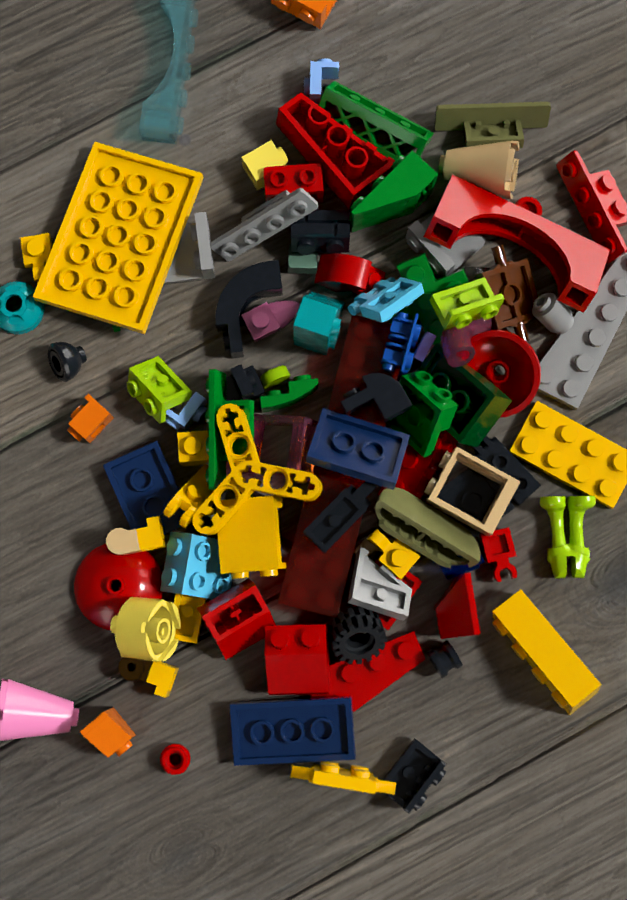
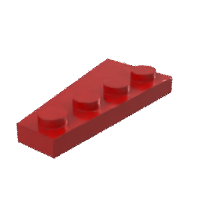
[310,631,425,712]

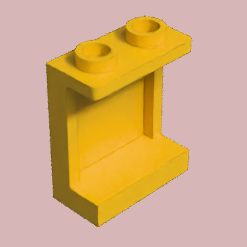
[215,495,287,579]

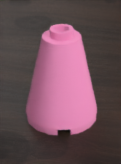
[0,679,79,741]

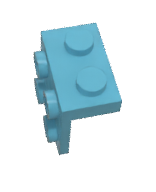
[160,532,232,599]

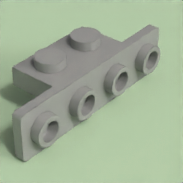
[211,188,318,261]

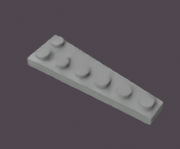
[538,252,627,410]

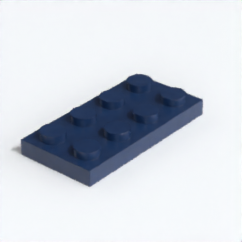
[230,696,356,766]

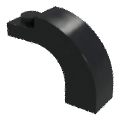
[215,260,283,359]

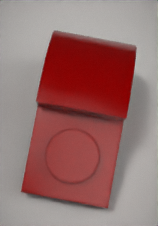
[314,253,385,295]

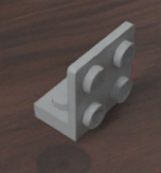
[164,212,215,284]

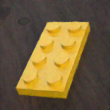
[509,401,627,509]

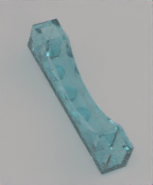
[139,0,200,144]

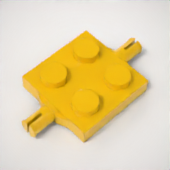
[290,761,396,795]

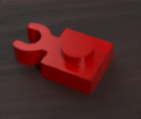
[479,527,517,582]

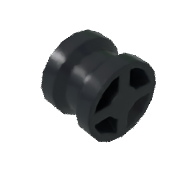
[426,640,463,678]

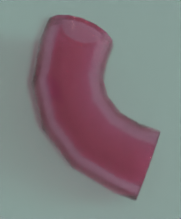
[441,318,492,367]

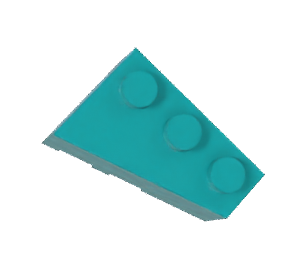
[293,291,345,356]

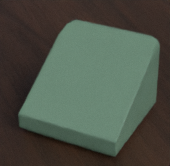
[288,244,318,274]

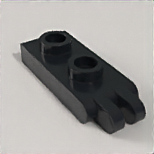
[470,436,541,506]

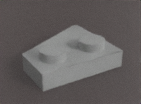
[347,547,412,621]

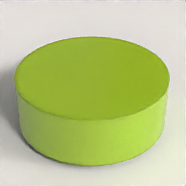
[260,365,291,389]

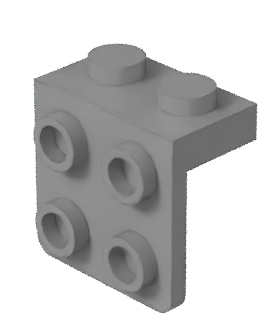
[405,213,485,278]

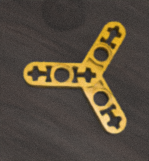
[192,403,322,536]

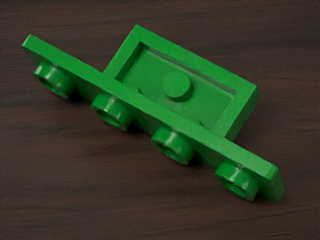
[206,369,254,492]

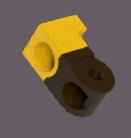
[118,658,179,698]

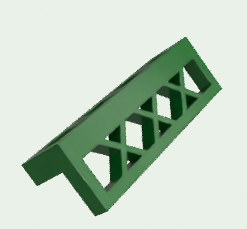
[319,81,434,161]

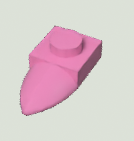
[241,300,300,342]

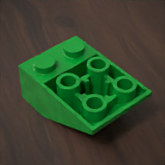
[350,150,438,232]

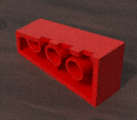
[276,92,395,209]

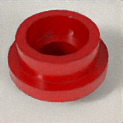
[160,743,191,775]

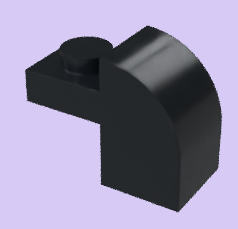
[226,364,265,401]
[340,373,412,424]

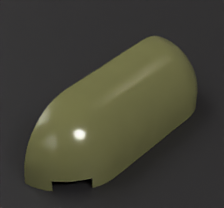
[375,487,481,568]

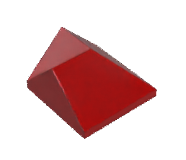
[433,572,481,639]

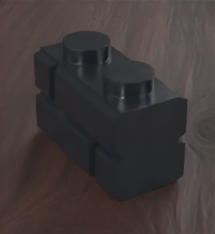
[291,210,350,255]

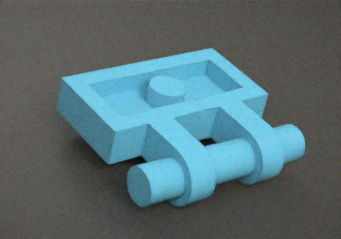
[347,277,424,323]

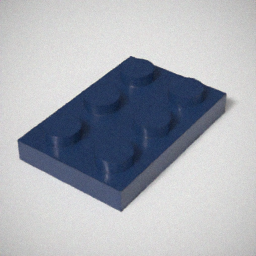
[305,408,410,490]
[103,441,193,536]

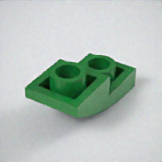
[260,375,318,413]

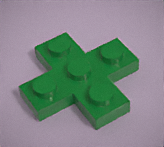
[388,253,469,345]

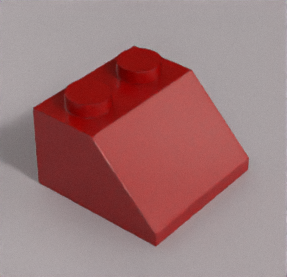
[265,624,330,695]

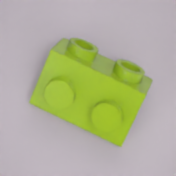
[429,277,505,330]

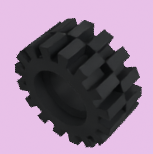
[328,607,387,664]

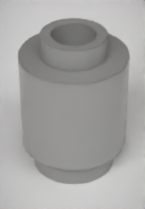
[532,293,574,335]

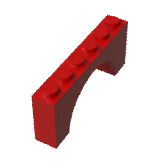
[423,174,610,313]

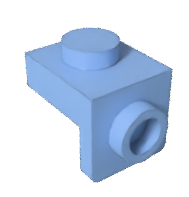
[304,59,339,105]
[165,392,208,431]

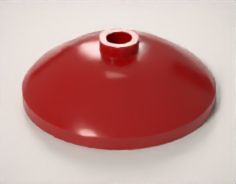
[456,330,541,418]
[74,544,163,630]

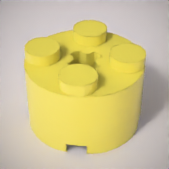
[110,597,181,661]

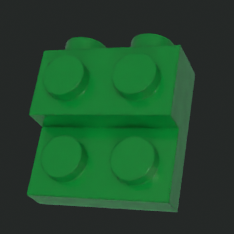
[386,371,458,457]

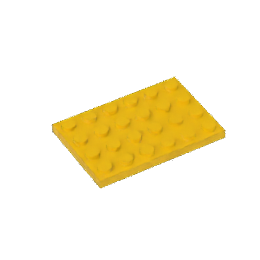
[33,141,203,334]

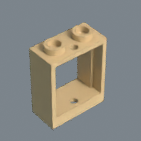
[424,447,521,536]

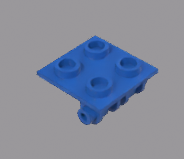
[381,312,422,382]

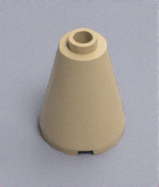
[439,140,519,199]

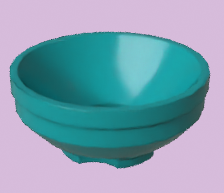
[0,281,45,334]

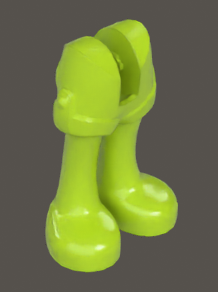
[540,496,596,579]

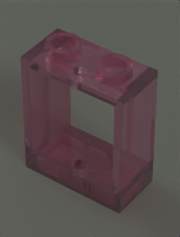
[242,414,318,482]

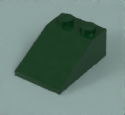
[417,343,512,447]

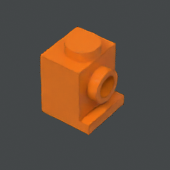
[67,394,114,443]

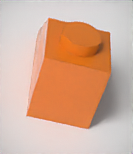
[80,707,136,758]

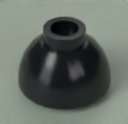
[47,342,87,382]

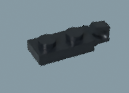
[303,481,377,554]

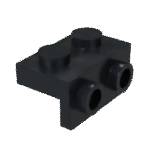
[383,738,446,814]

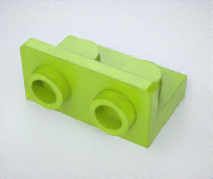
[127,356,192,424]

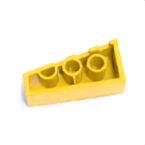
[492,589,601,715]

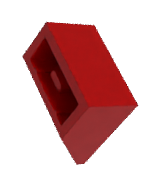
[196,578,276,660]

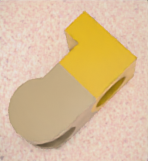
[106,516,166,555]

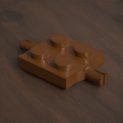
[476,244,538,342]

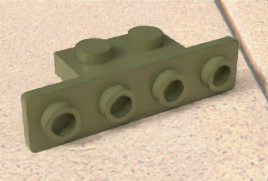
[434,102,551,148]

